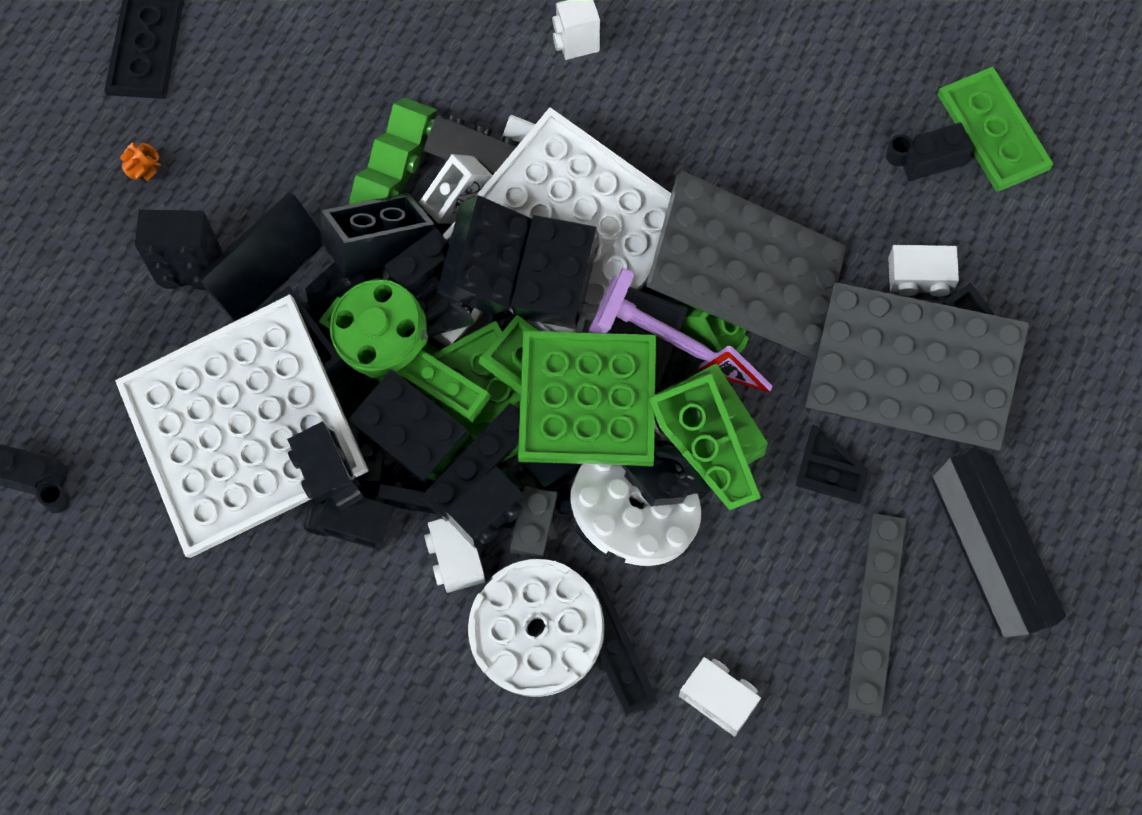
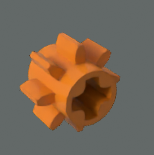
[120,142,161,181]

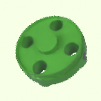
[330,280,428,378]

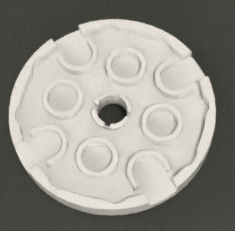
[571,464,701,566]
[468,559,604,697]

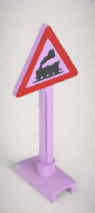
[588,268,772,392]

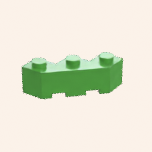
[349,97,437,204]

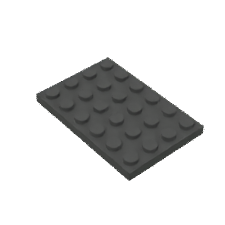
[646,171,846,359]
[805,282,1029,452]

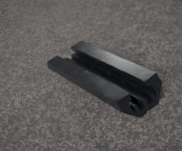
[933,449,1066,638]

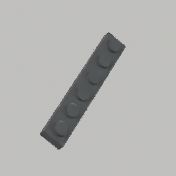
[846,513,906,717]

